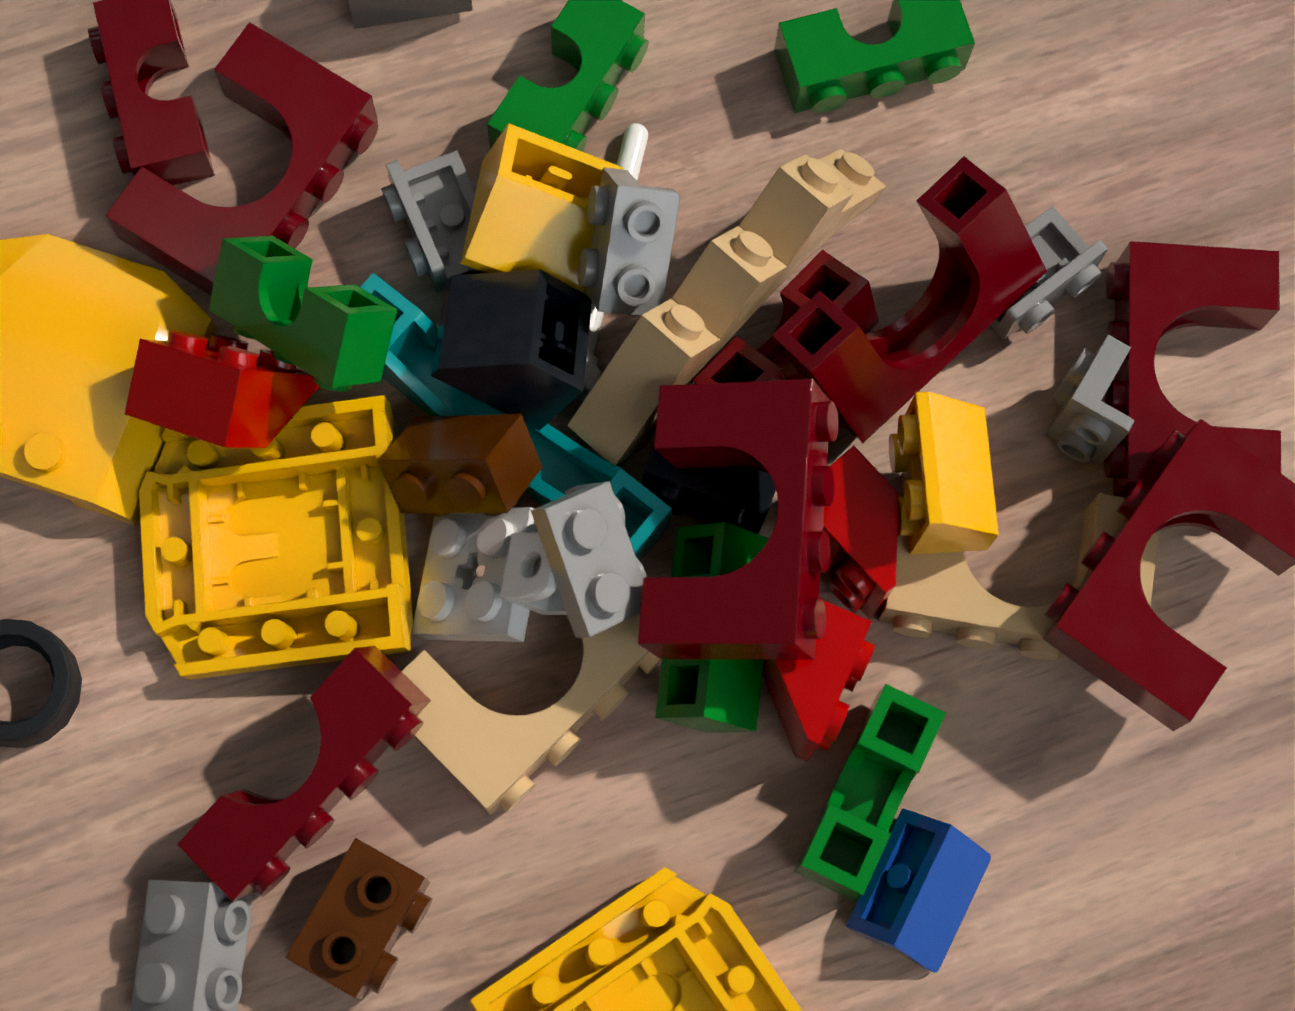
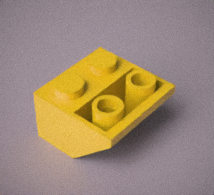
[460,123,623,293]
[889,392,999,555]

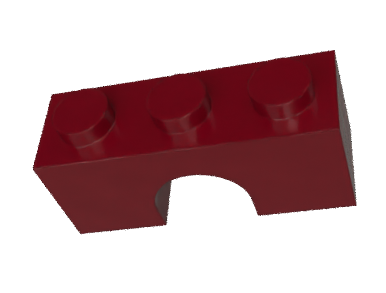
[88,0,215,185]
[693,250,879,384]

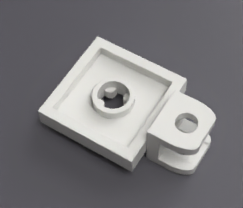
[412,507,567,642]

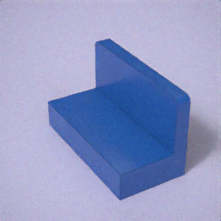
[846,808,991,973]

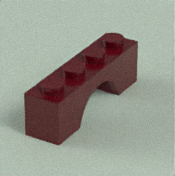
[177,646,431,901]

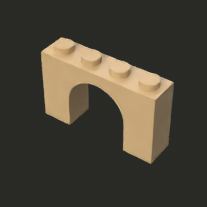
[878,473,1160,660]
[402,614,662,816]

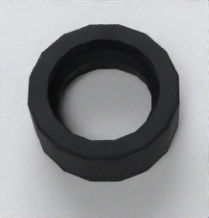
[0,619,82,748]

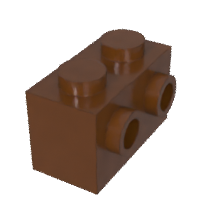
[378,414,543,516]
[285,837,433,1000]

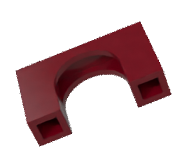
[105,22,378,295]
[772,156,1047,443]
[1104,241,1281,498]
[638,379,838,660]
[1042,418,1295,731]

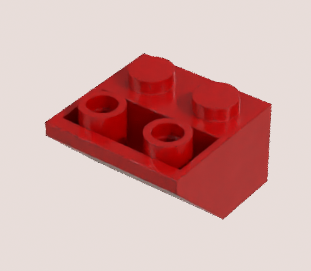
[124,330,319,448]
[823,445,899,620]
[762,601,875,762]

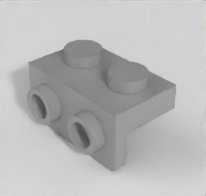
[381,150,485,292]
[578,167,680,316]
[990,206,1108,340]
[1045,335,1134,464]
[531,481,647,638]
[130,880,253,1011]

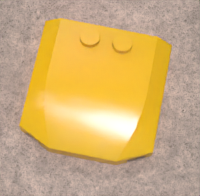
[0,234,215,526]
[139,395,413,680]
[468,867,802,1011]

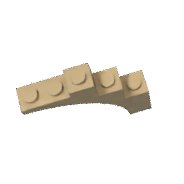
[567,148,887,466]

